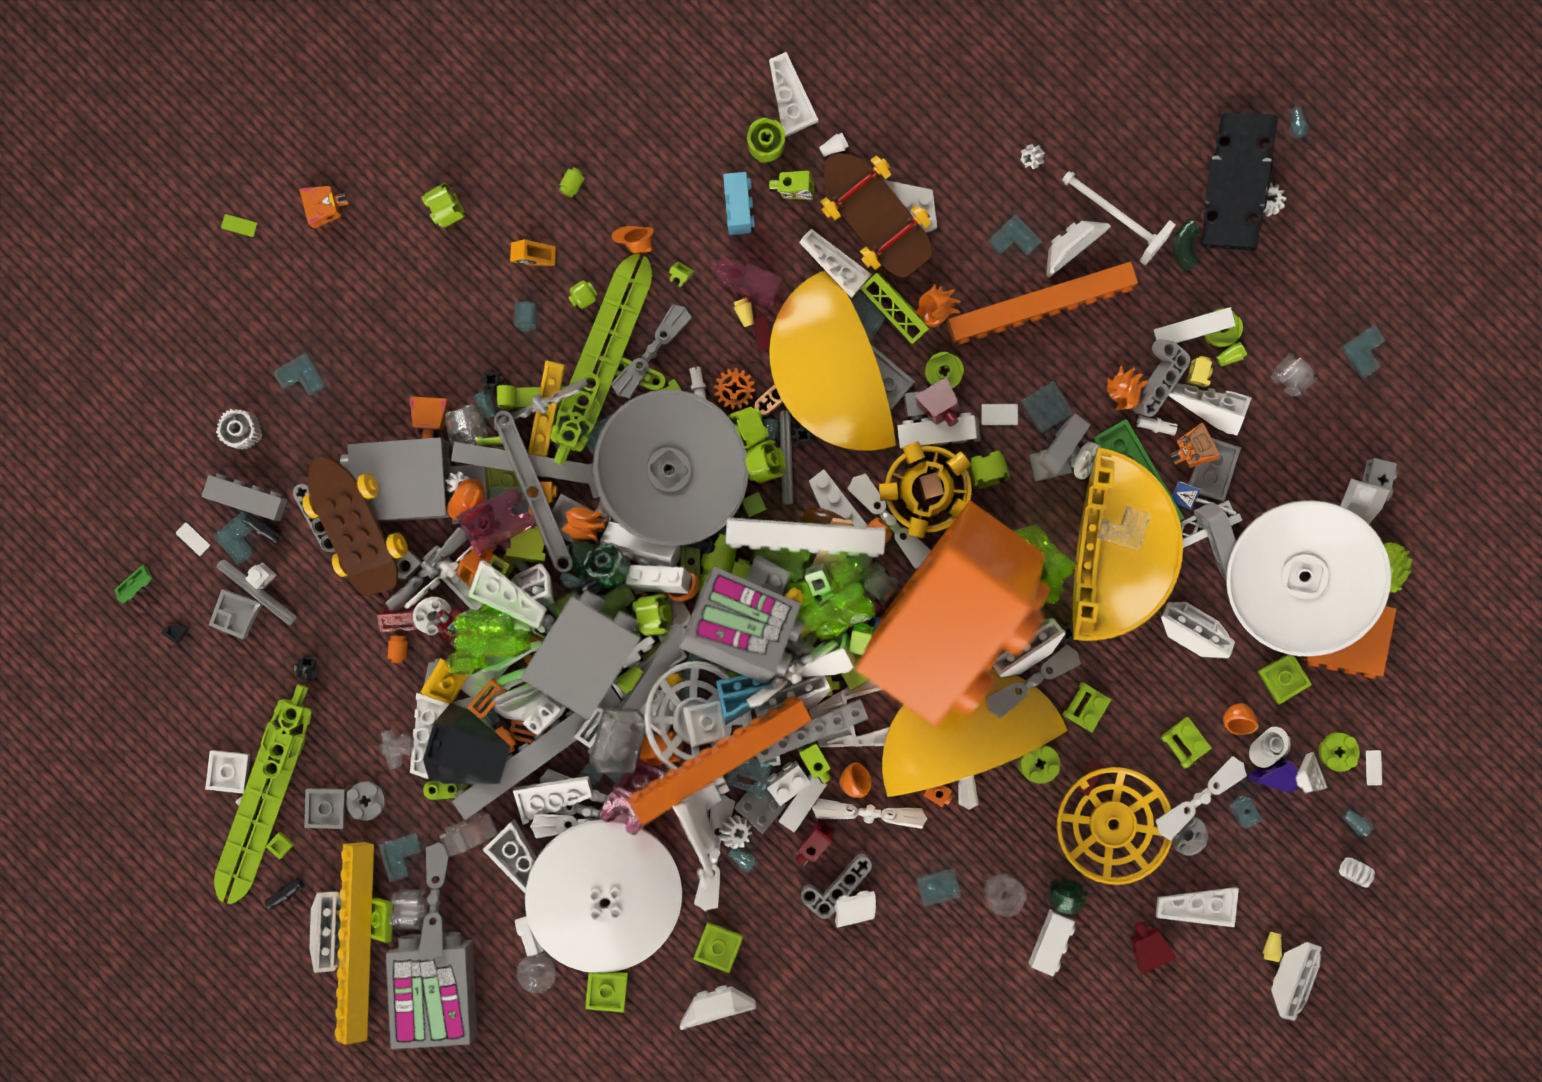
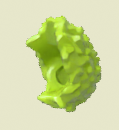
[1383,542,1413,593]

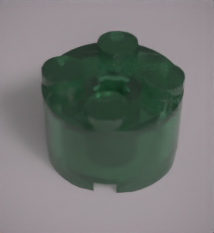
[584,542,630,588]

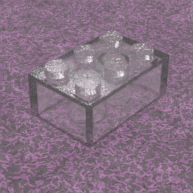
[589,708,646,773]

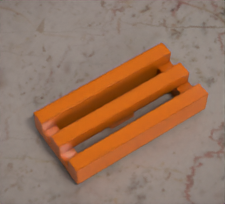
[467,677,508,720]
[509,720,550,744]

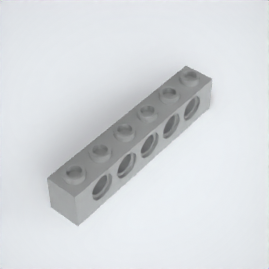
[756,699,868,763]

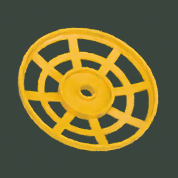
[1056,767,1173,885]

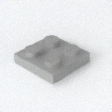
[304,788,346,829]

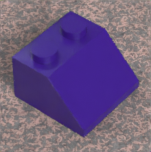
[1246,758,1299,792]

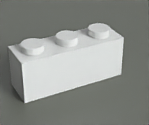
[626,565,691,593]
[1028,909,1076,976]

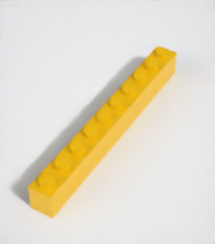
[335,842,374,1045]

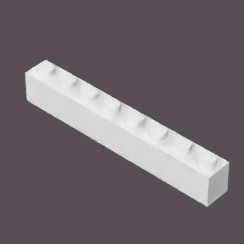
[726,518,885,557]

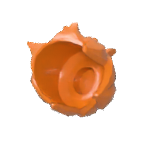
[915,284,961,327]
[1106,366,1148,411]
[561,507,608,544]

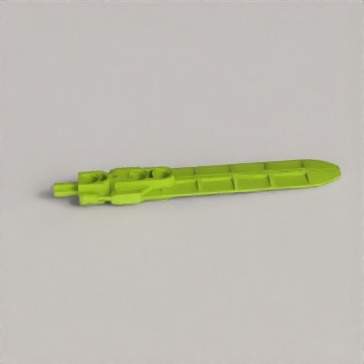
[550,254,652,466]
[214,684,313,904]

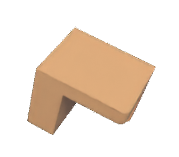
[918,472,944,500]

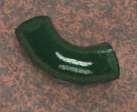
[1172,219,1200,273]

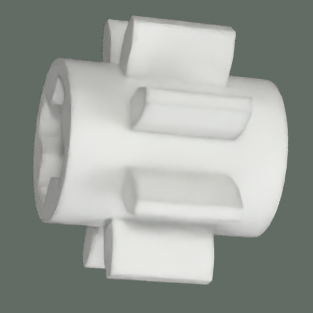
[1020,144,1045,169]
[445,471,470,494]

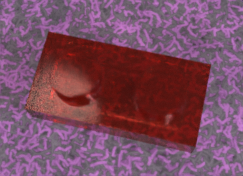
[377,609,418,632]

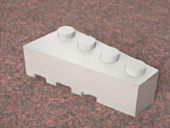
[897,413,981,449]
[600,521,681,567]
[483,819,537,893]

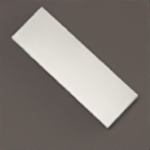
[778,774,827,833]

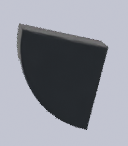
[161,625,190,644]

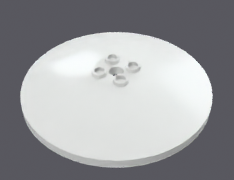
[1226,501,1391,656]
[525,820,682,973]

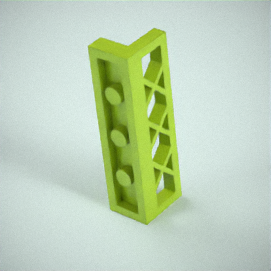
[860,273,931,344]

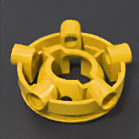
[879,441,972,538]

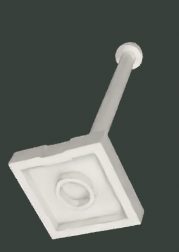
[1062,171,1176,266]

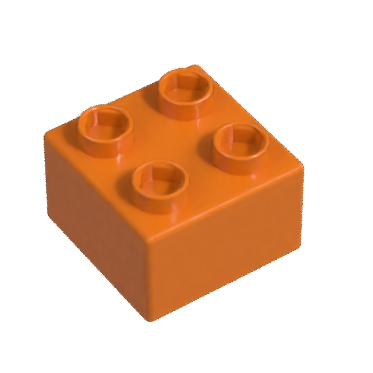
[855,501,1050,725]

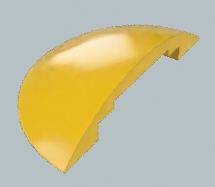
[769,270,896,451]
[1073,447,1183,641]
[882,669,1068,797]

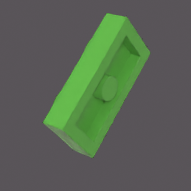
[114,564,152,604]

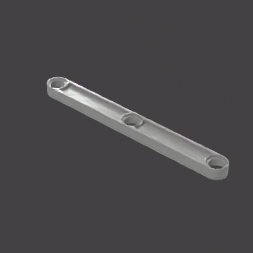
[494,411,572,573]

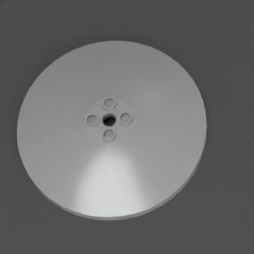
[593,390,749,546]

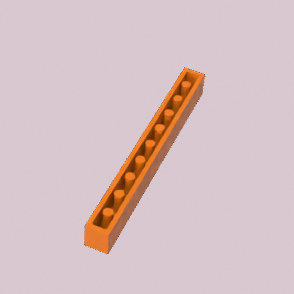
[946,262,1138,345]
[627,696,812,826]

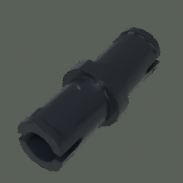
[242,512,282,545]
[264,877,304,910]

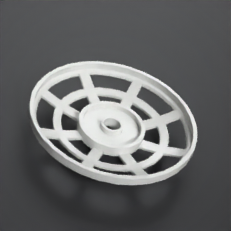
[645,661,752,770]

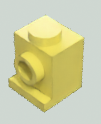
[1186,356,1213,387]

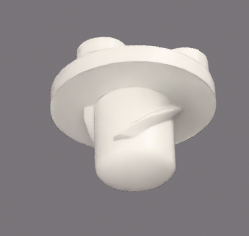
[1069,442,1101,479]
[413,597,452,635]

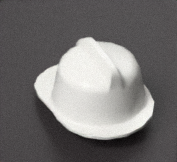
[1249,727,1291,768]

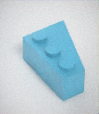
[723,172,755,235]
[716,675,778,725]

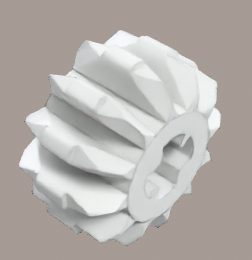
[1263,182,1286,216]
[719,815,752,849]
[1339,857,1375,887]

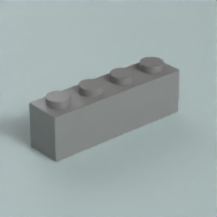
[201,473,287,521]

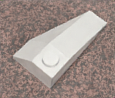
[1168,383,1251,435]
[1340,479,1390,525]
[775,632,855,678]

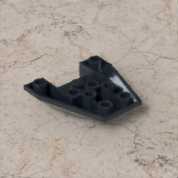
[423,703,511,784]

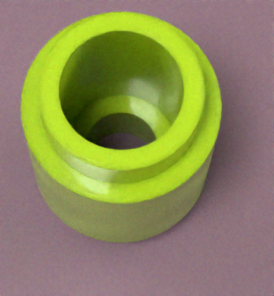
[559,167,585,198]

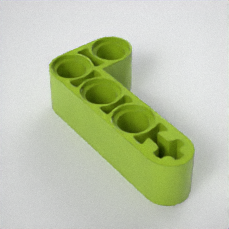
[497,385,568,409]

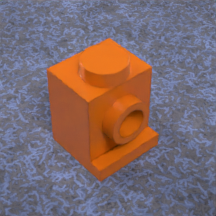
[921,785,953,807]

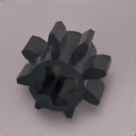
[480,368,506,393]
[791,424,814,448]
[581,576,605,598]
[1058,621,1075,645]
[294,657,319,681]

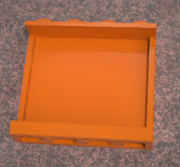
[1301,606,1397,679]

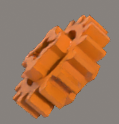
[714,368,755,410]

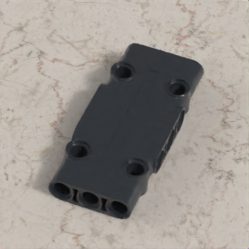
[1200,113,1279,251]

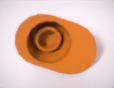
[611,226,654,253]
[447,478,485,521]

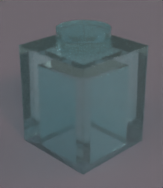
[514,302,537,331]

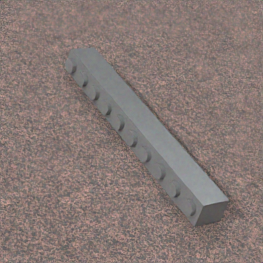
[452,686,623,820]

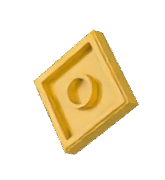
[421,658,471,704]

